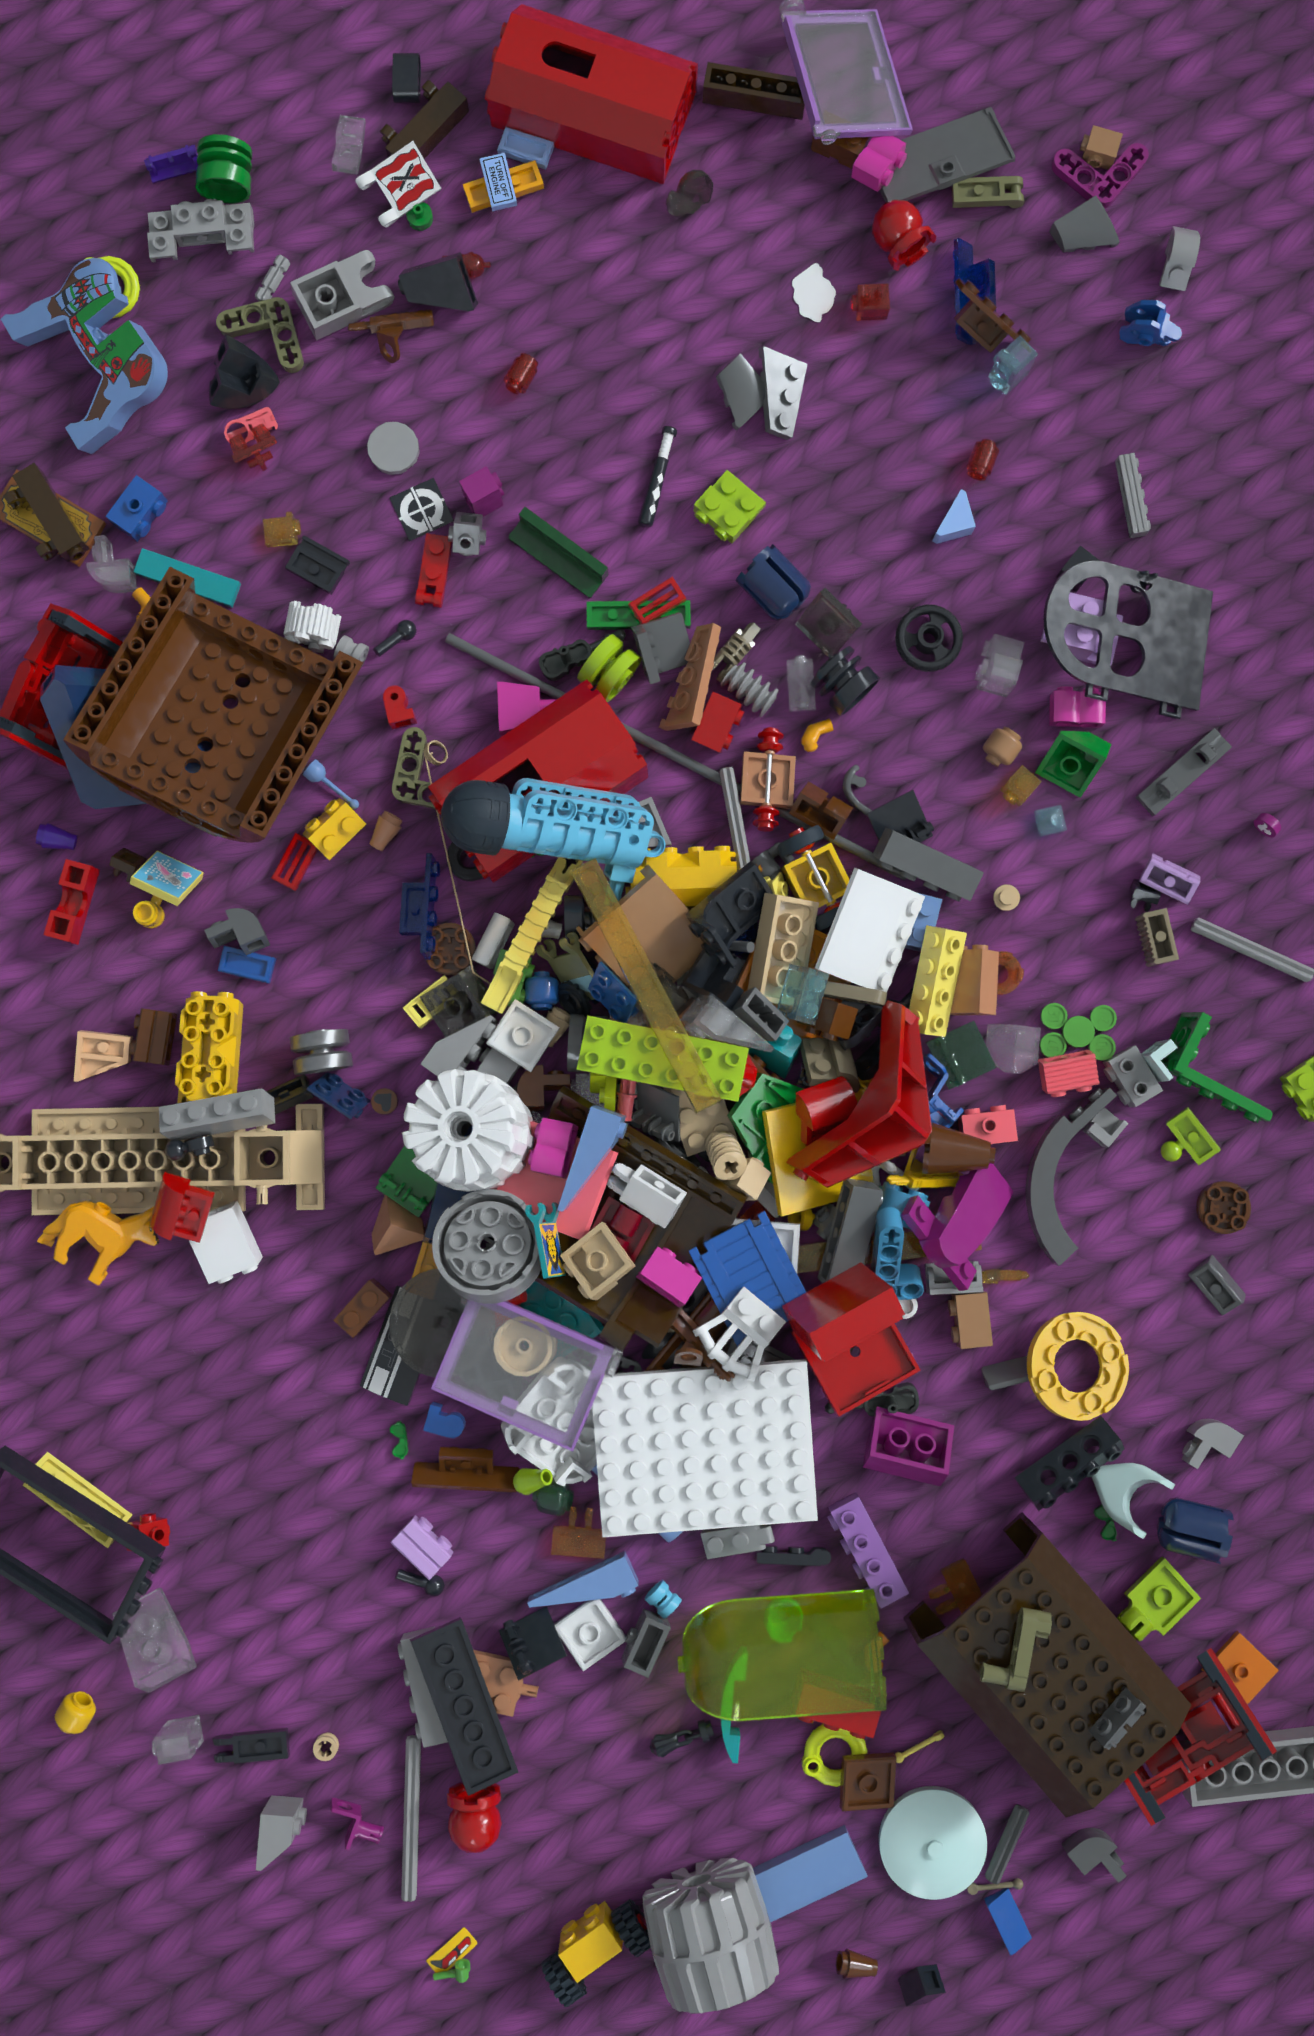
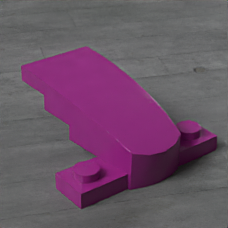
[900,1164,1014,1291]

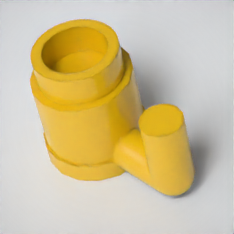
[133,895,165,929]

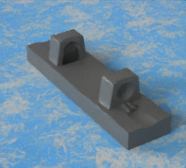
[1135,728,1232,817]

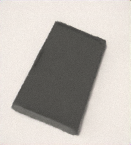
[880,107,1016,203]

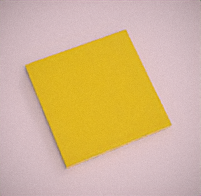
[762,1089,874,1216]

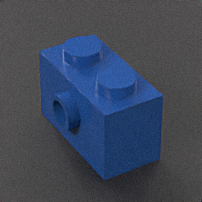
[106,475,168,542]

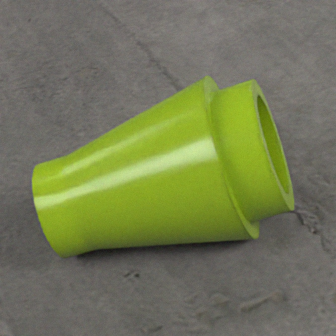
[513,1468,553,1495]

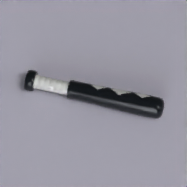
[638,426,677,528]

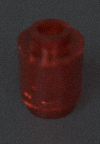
[503,353,538,395]
[967,439,999,481]

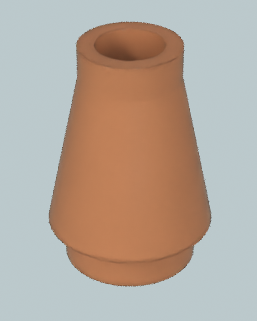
[369,810,403,851]

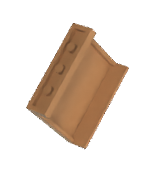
[576,865,703,1006]

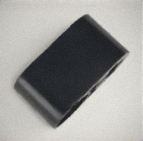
[392,53,421,103]

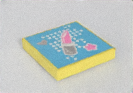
[130,851,204,906]

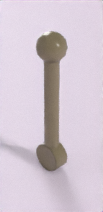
[967,1878,1023,1895]

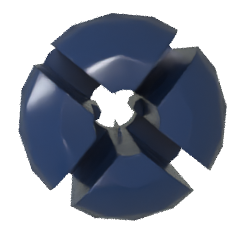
[736,544,811,621]
[1157,1497,1234,1564]

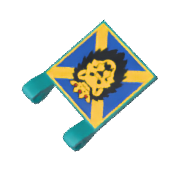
[525,1202,566,1279]

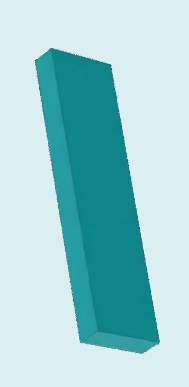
[133,548,241,608]

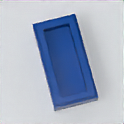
[218,946,276,984]

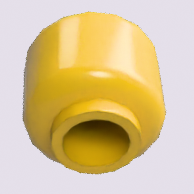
[55,1691,96,1734]

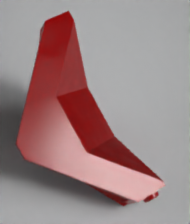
[786,1000,932,1188]

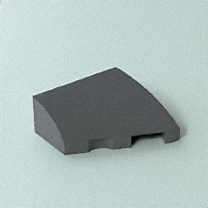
[1049,196,1120,253]
[716,353,765,430]

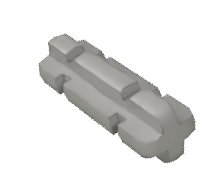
[255,255,290,301]

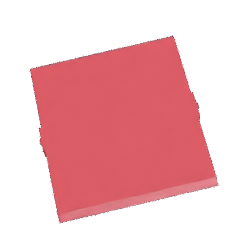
[495,1121,618,1240]

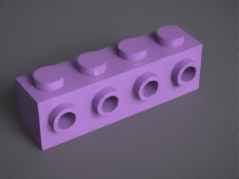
[827,1492,909,1608]

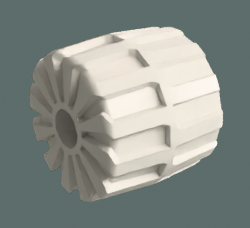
[402,1069,535,1192]

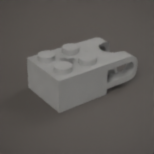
[290,250,395,341]

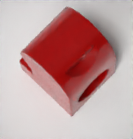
[383,685,417,730]

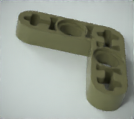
[216,297,304,373]
[392,727,435,809]

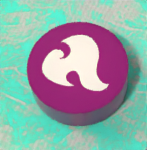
[1254,813,1281,838]

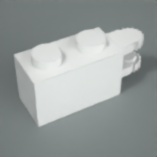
[607,1163,687,1228]

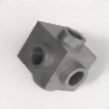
[448,512,486,556]

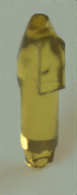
[982,1269,1030,1284]

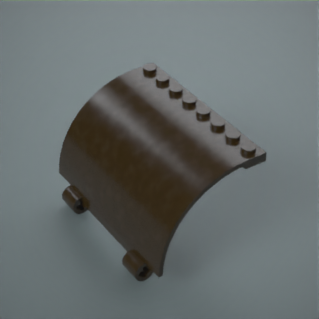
[484,1086,747,1352]

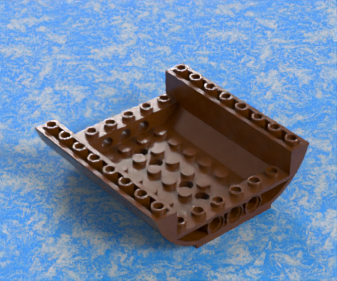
[63,567,364,843]

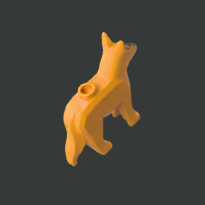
[37,1200,160,1285]

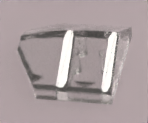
[985,1024,1041,1074]

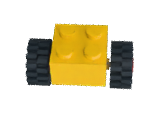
[541,1899,651,2007]

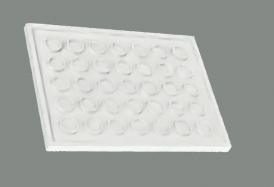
[592,1359,818,1537]

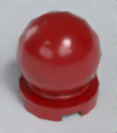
[872,200,936,271]
[447,1782,502,1853]

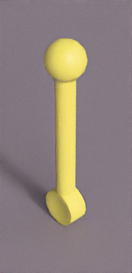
[895,1730,945,1763]

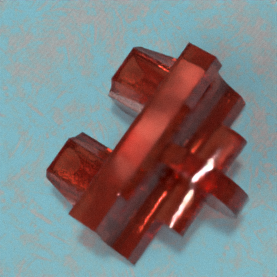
[229,423,277,471]

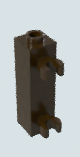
[380,80,469,159]
[3,462,90,562]

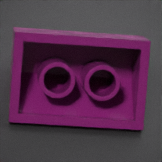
[863,1407,954,1486]

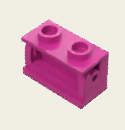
[636,1247,702,1308]

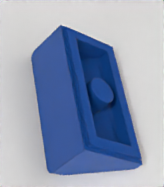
[984,1888,1032,1956]

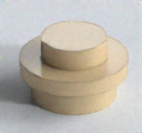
[993,885,1020,911]

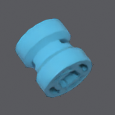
[644,1580,682,1619]

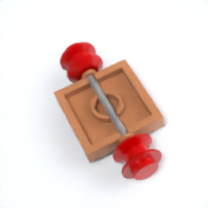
[740,727,796,832]

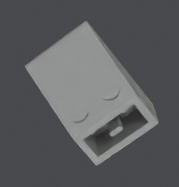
[421,1015,498,1076]

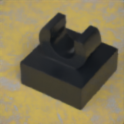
[1130,879,1161,912]

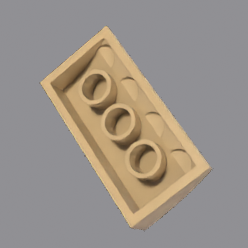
[748,893,819,1007]

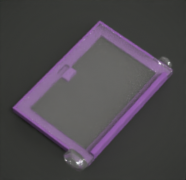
[779,0,913,145]
[431,1297,623,1452]

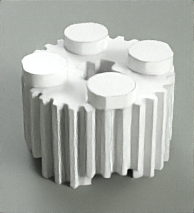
[284,601,341,653]

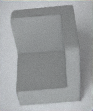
[1082,1108,1128,1147]

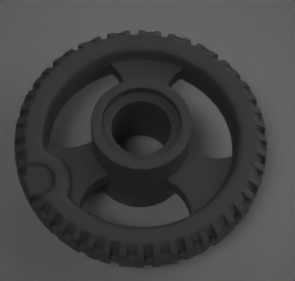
[895,604,963,672]

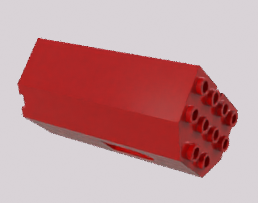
[485,4,698,184]
[428,679,648,883]

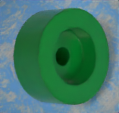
[406,202,433,231]

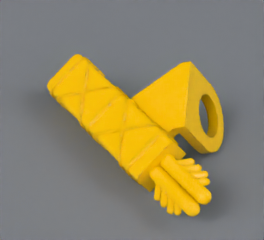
[886,1147,963,1189]

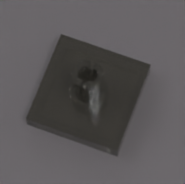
[795,588,862,658]

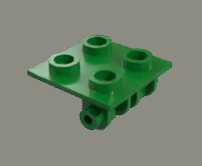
[376,1146,437,1218]

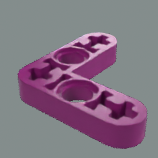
[1051,143,1149,209]

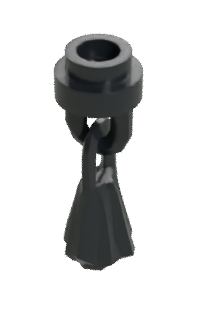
[649,1719,715,1758]

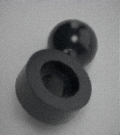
[165,1135,215,1161]

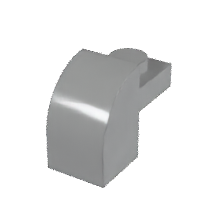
[1159,226,1200,291]
[1181,1419,1244,1469]

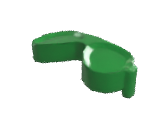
[390,1421,408,1460]
[1093,1504,1117,1542]

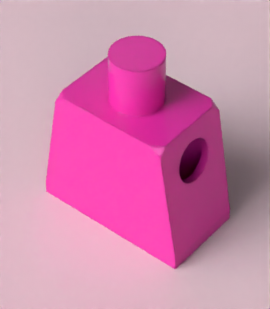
[497,682,556,736]

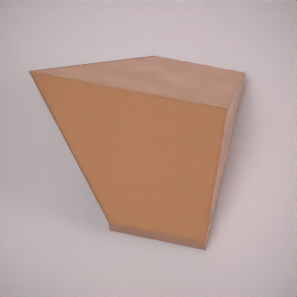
[372,1195,425,1255]

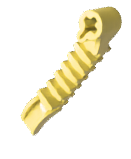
[481,857,583,1014]

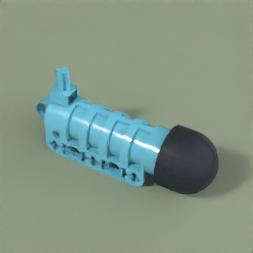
[441,778,666,903]

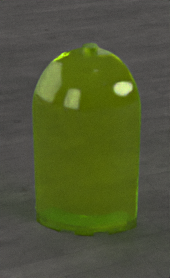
[677,1589,886,1721]

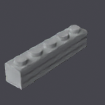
[1115,453,1151,538]

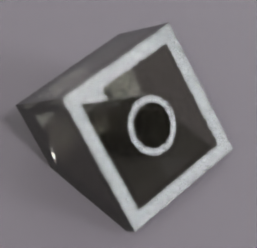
[420,965,496,1037]

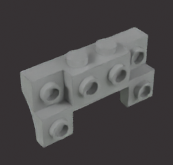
[147,199,254,262]

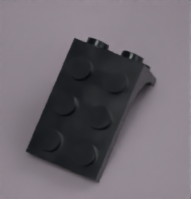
[685,861,773,969]

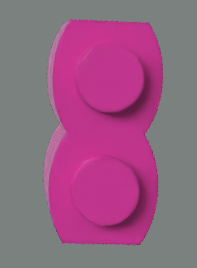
[851,136,907,192]
[1049,686,1106,728]
[528,1118,578,1179]

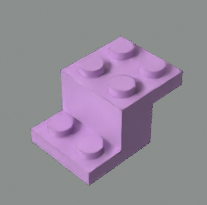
[1041,592,1123,667]

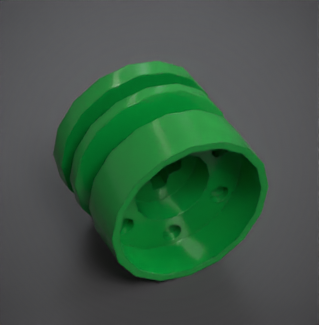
[195,134,252,204]

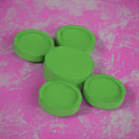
[1039,1003,1117,1061]

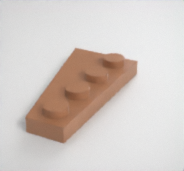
[659,623,721,731]

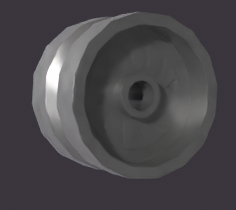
[289,1029,353,1075]

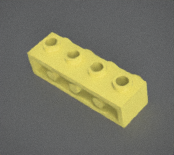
[909,925,967,1037]

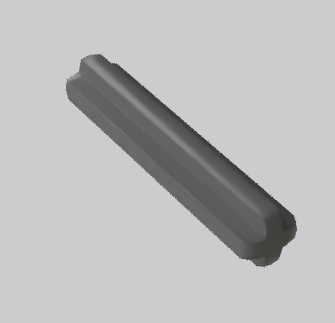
[985,1804,1029,1884]

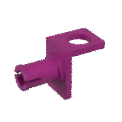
[330,1797,384,1851]

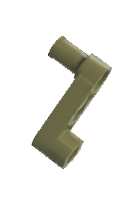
[980,1607,1052,1692]

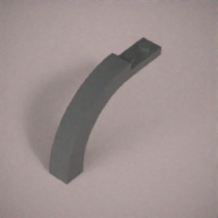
[1025,1088,1117,1266]

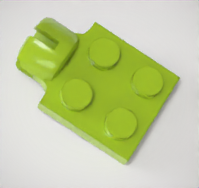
[1117,1557,1201,1641]

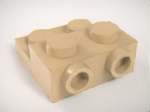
[560,1222,635,1300]

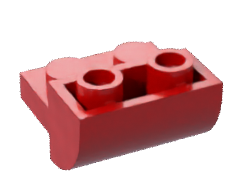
[796,1076,857,1146]
[150,1172,215,1243]

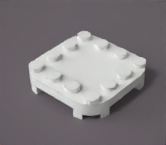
[501,1357,597,1487]

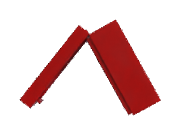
[782,1262,921,1417]

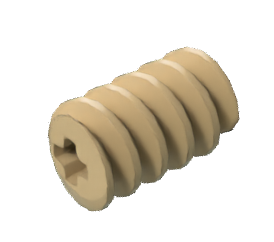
[705,1131,747,1180]

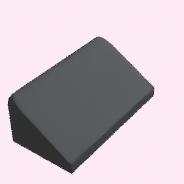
[1188,1255,1246,1316]
[981,1356,1029,1390]

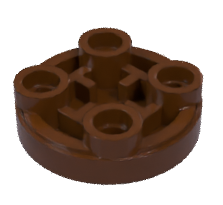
[423,923,476,975]
[1196,1181,1251,1234]

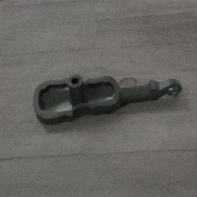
[539,629,626,681]
[825,1382,919,1416]

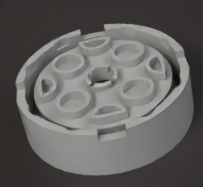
[432,1189,541,1304]

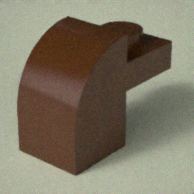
[517,1065,570,1112]

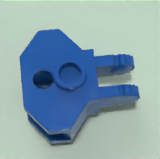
[1119,300,1182,346]

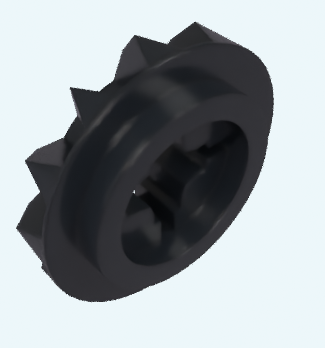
[558,980,592,1017]

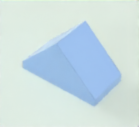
[932,489,976,544]

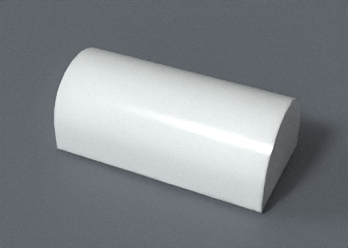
[471,912,515,969]

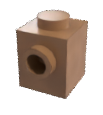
[1079,125,1123,170]

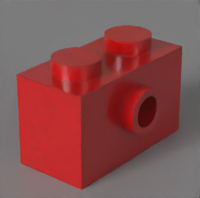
[691,692,744,753]

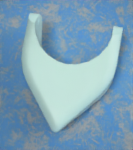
[1092,1463,1176,1539]

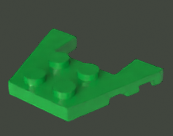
[727,1073,804,1184]

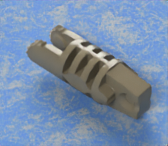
[712,622,761,683]

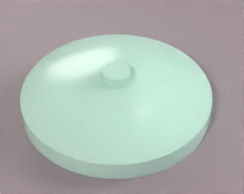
[879,1786,987,1900]

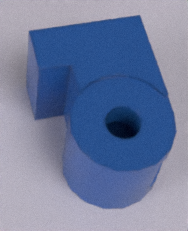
[423,1402,466,1438]

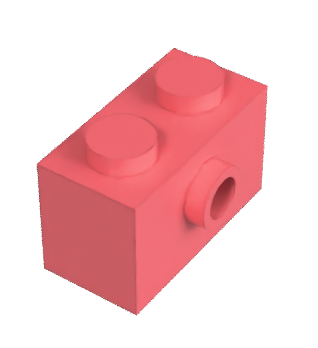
[958,1105,1018,1144]

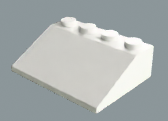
[815,868,925,992]

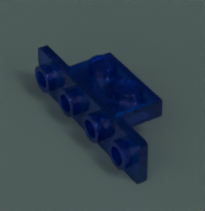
[953,238,996,345]
[399,853,440,960]

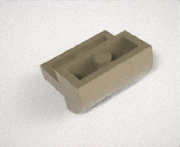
[800,1038,860,1092]

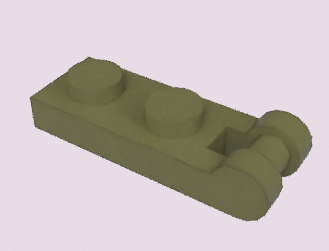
[951,176,1024,208]

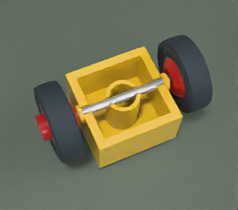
[777,825,849,931]

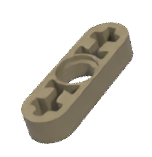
[809,979,887,1006]

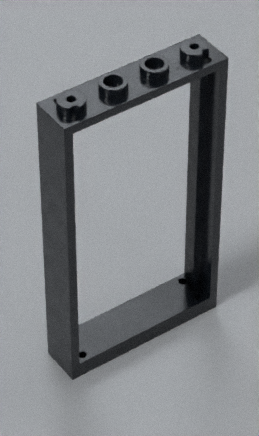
[0,1445,166,1645]

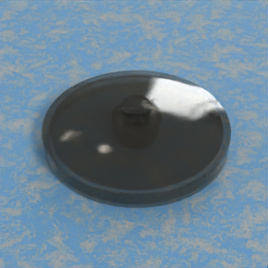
[389,1269,496,1377]

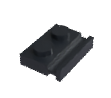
[285,535,350,595]

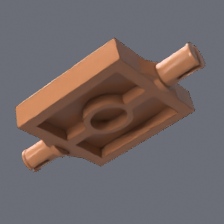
[473,1650,539,1717]

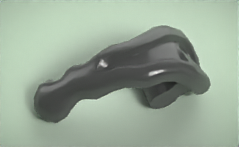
[842,764,872,816]

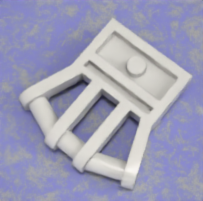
[693,1287,786,1382]

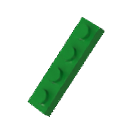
[587,600,691,630]

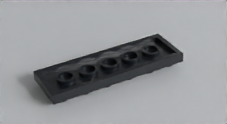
[410,1617,518,1796]

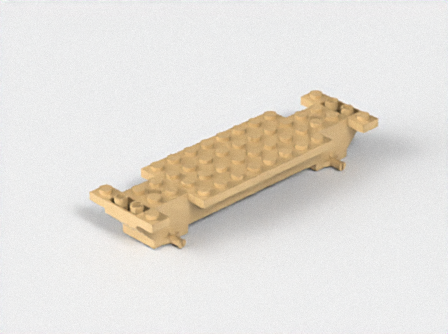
[0,1104,325,1215]

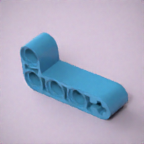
[871,1207,924,1300]

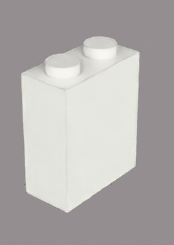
[189,1201,263,1284]

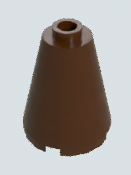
[922,1123,996,1176]

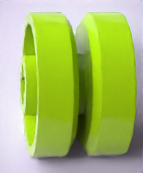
[577,634,642,702]

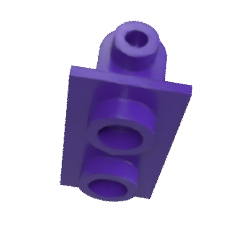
[144,145,199,183]

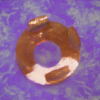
[997,951,1024,995]

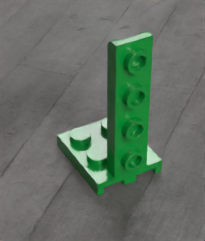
[1161,1012,1273,1123]

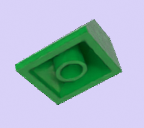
[1035,731,1112,798]

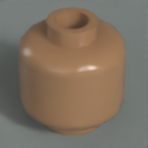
[983,726,1022,767]

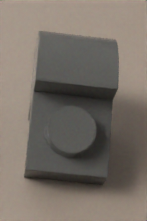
[204,908,270,955]
[1061,1828,1127,1883]

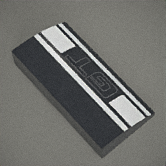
[360,1285,447,1406]

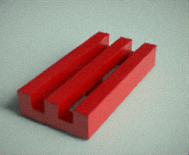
[628,576,686,625]
[271,832,318,891]

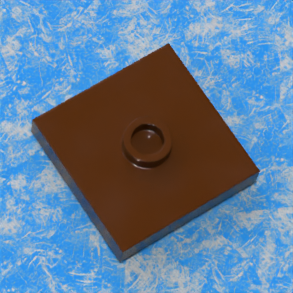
[839,1752,896,1811]

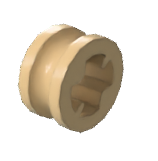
[313,1732,339,1761]

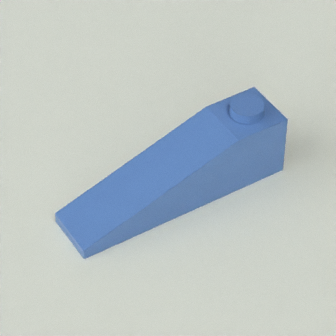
[557,1105,628,1212]
[527,1551,639,1608]

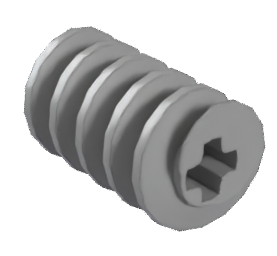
[720,662,779,718]

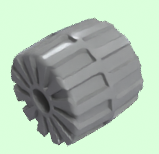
[642,1858,779,2014]

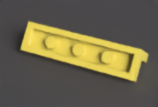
[23,1452,132,1548]

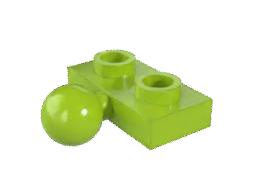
[1161,1107,1221,1166]

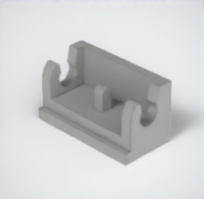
[925,1261,983,1295]

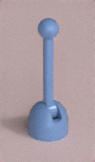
[303,759,359,809]

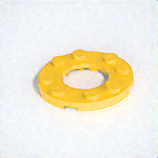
[1027,1312,1129,1421]

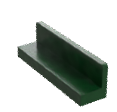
[509,507,609,598]

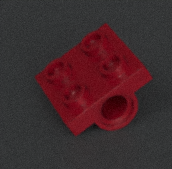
[590,1196,655,1263]

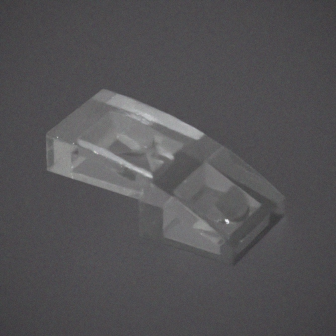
[331,115,366,175]

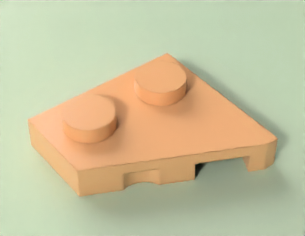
[74,1030,133,1082]

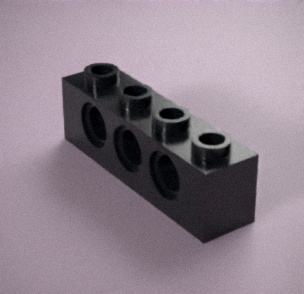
[1015,1416,1125,1512]

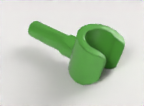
[433,1959,470,1983]

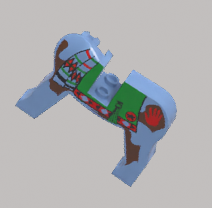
[1,258,168,454]

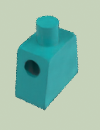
[747,1025,802,1079]

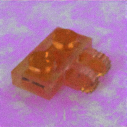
[551,1507,606,1559]
[928,1558,982,1614]

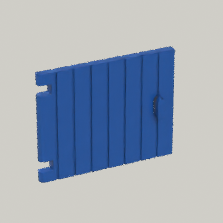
[688,1211,806,1347]

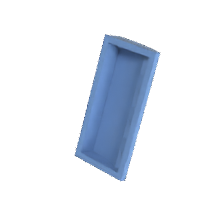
[753,1825,868,1922]

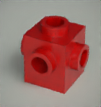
[127,1513,170,1551]

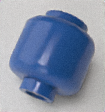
[525,971,559,1011]

